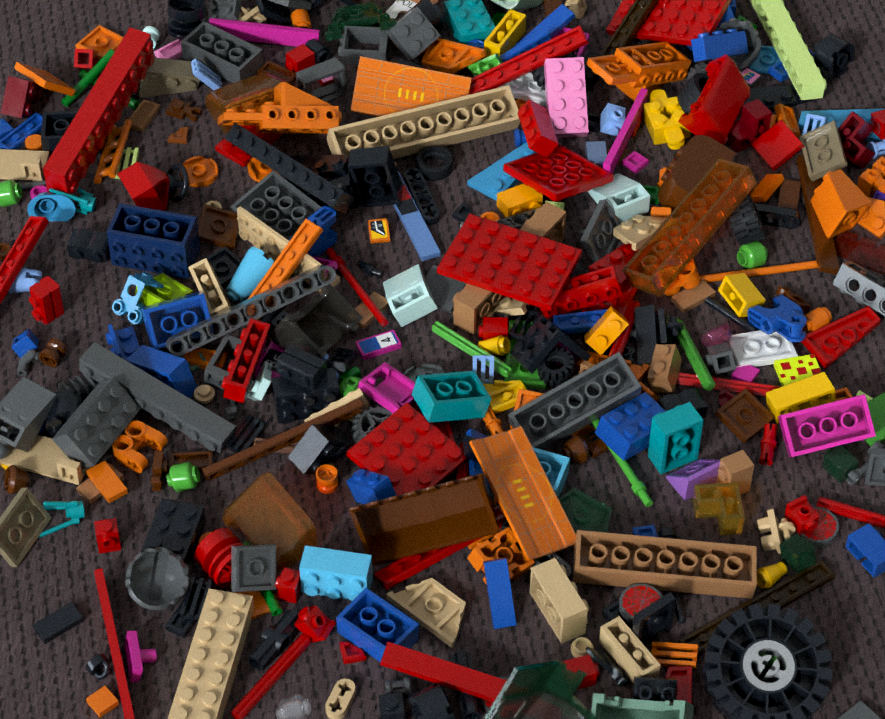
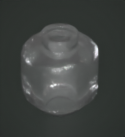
[275,693,312,719]

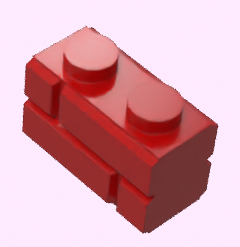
[29,276,64,324]

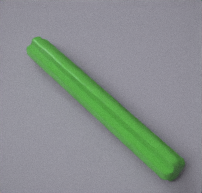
[677,318,715,391]
[432,321,513,378]

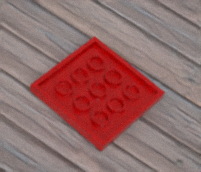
[503,145,614,202]
[346,403,469,495]

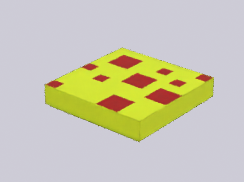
[773,354,822,387]

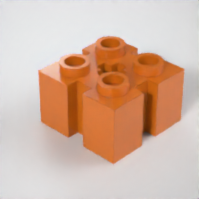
[857,156,885,198]
[467,527,535,585]

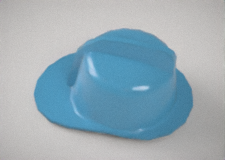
[27,192,76,221]

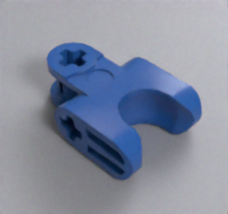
[289,206,338,257]
[747,295,807,342]

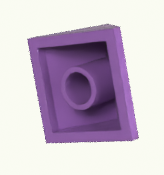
[666,459,720,500]

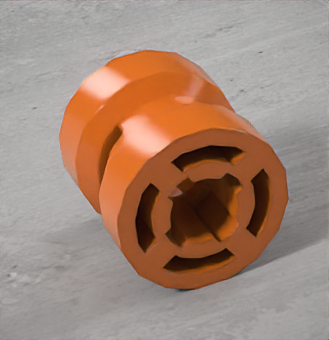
[316,464,338,494]

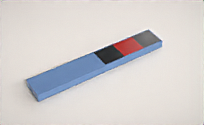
[393,172,440,261]

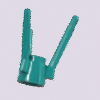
[49,187,97,215]
[38,501,85,538]

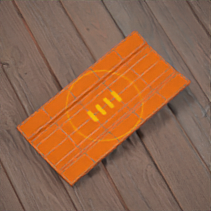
[350,56,472,116]
[469,426,576,561]

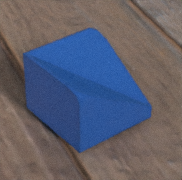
[12,329,39,358]

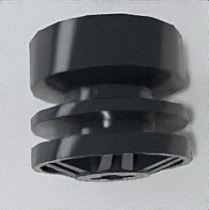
[167,0,206,40]

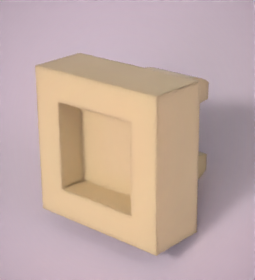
[565,0,587,19]

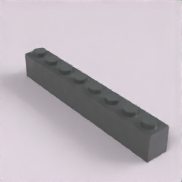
[79,342,236,454]

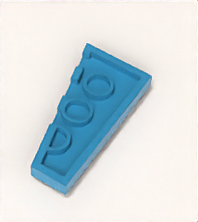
[467,142,537,201]

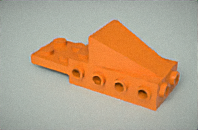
[586,41,692,101]
[218,82,342,134]

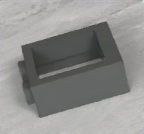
[338,26,389,65]
[296,57,347,102]
[203,334,264,390]

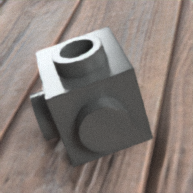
[705,342,736,374]

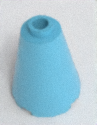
[226,247,274,302]

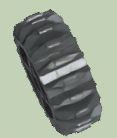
[351,404,393,444]

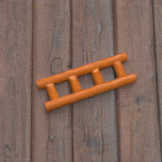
[94,119,132,184]

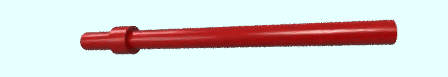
[326,248,388,327]

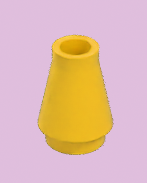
[478,335,510,356]
[757,562,787,589]

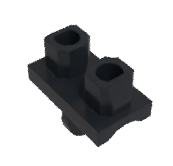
[657,308,684,344]
[633,676,677,703]

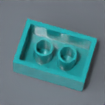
[444,0,495,45]
[412,371,491,423]
[648,402,703,475]

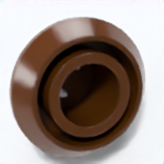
[562,435,589,463]
[4,465,30,494]

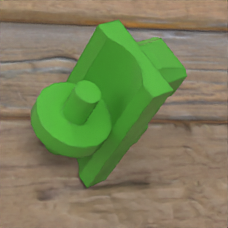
[468,53,503,77]

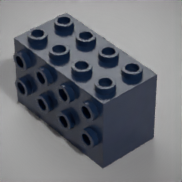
[107,203,200,279]

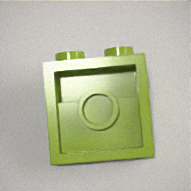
[135,273,193,307]

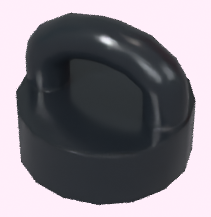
[86,653,110,680]

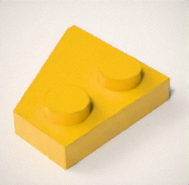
[480,380,527,414]

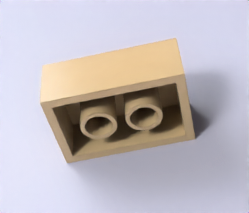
[530,558,589,644]

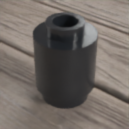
[305,39,331,64]

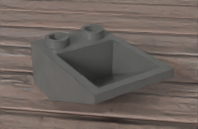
[0,377,58,459]

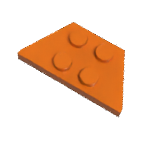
[421,38,487,74]

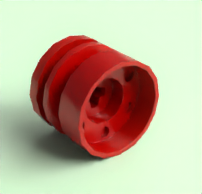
[194,528,244,588]

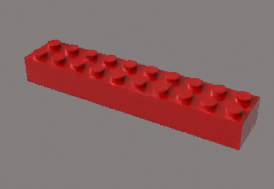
[43,27,155,195]

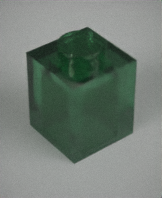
[822,445,859,484]
[780,534,816,573]

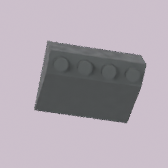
[230,170,321,240]

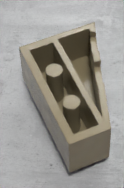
[137,58,200,98]

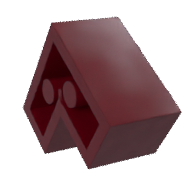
[1,76,44,119]
[726,99,772,153]
[838,111,875,169]

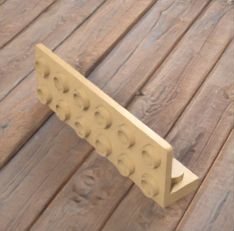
[0,149,50,181]
[237,206,340,295]
[0,427,88,485]

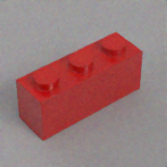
[517,100,559,157]

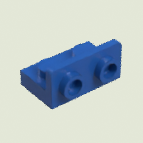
[105,324,140,360]

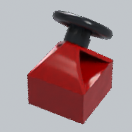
[117,162,189,211]

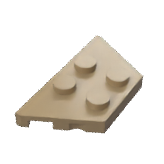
[613,215,679,251]
[386,578,466,648]

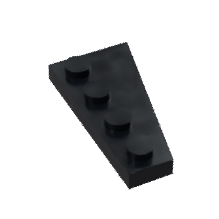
[741,85,815,112]
[282,155,349,185]

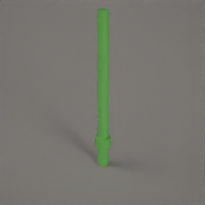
[592,419,653,507]

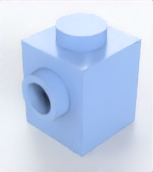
[600,103,626,136]

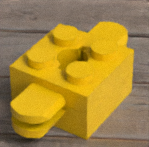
[643,89,691,150]

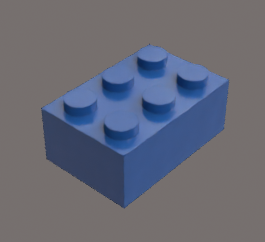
[141,292,214,349]
[595,392,666,461]
[336,588,419,669]

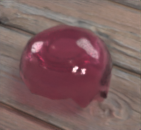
[701,323,732,347]

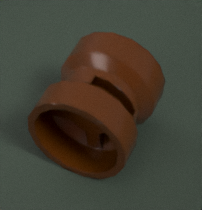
[39,338,67,368]

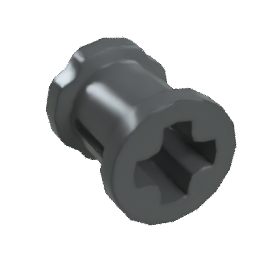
[385,676,411,697]

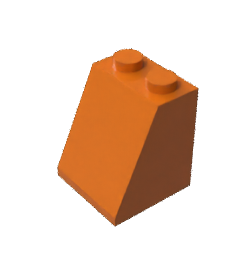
[810,169,871,239]

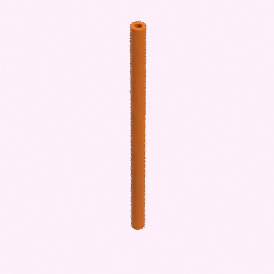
[700,260,818,283]

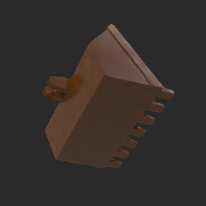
[349,473,500,565]

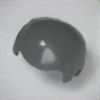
[714,18,761,69]
[125,547,190,610]

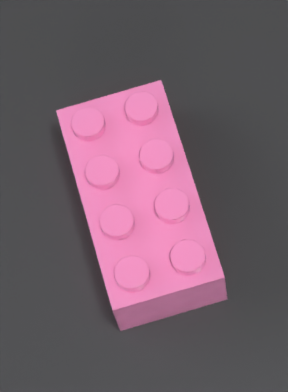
[544,57,589,138]

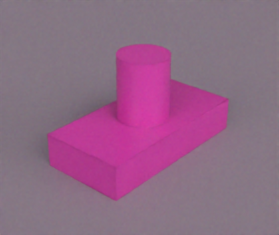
[124,631,156,682]

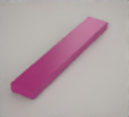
[209,18,320,47]
[603,88,648,173]

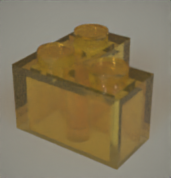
[692,482,745,535]

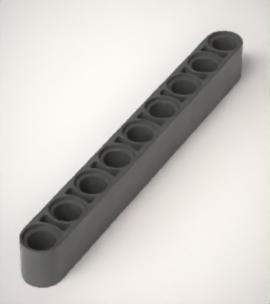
[165,265,336,356]

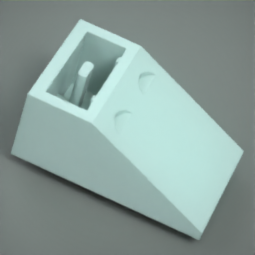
[587,173,650,223]
[383,264,438,327]

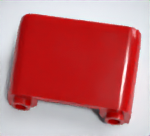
[678,54,751,145]

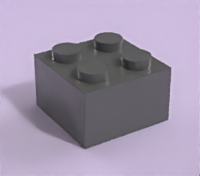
[385,7,441,61]

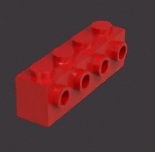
[540,265,623,319]
[221,318,270,403]

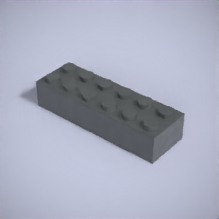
[508,352,641,450]

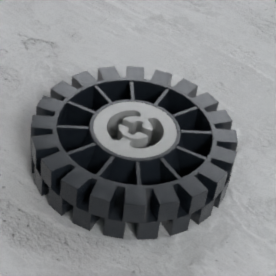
[702,604,833,719]

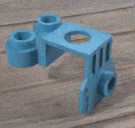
[112,272,163,324]

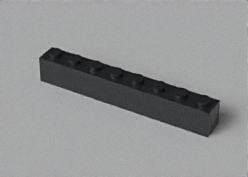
[225,122,355,215]

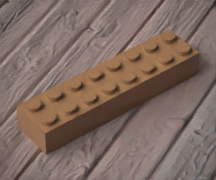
[453,201,566,336]
[573,530,757,599]

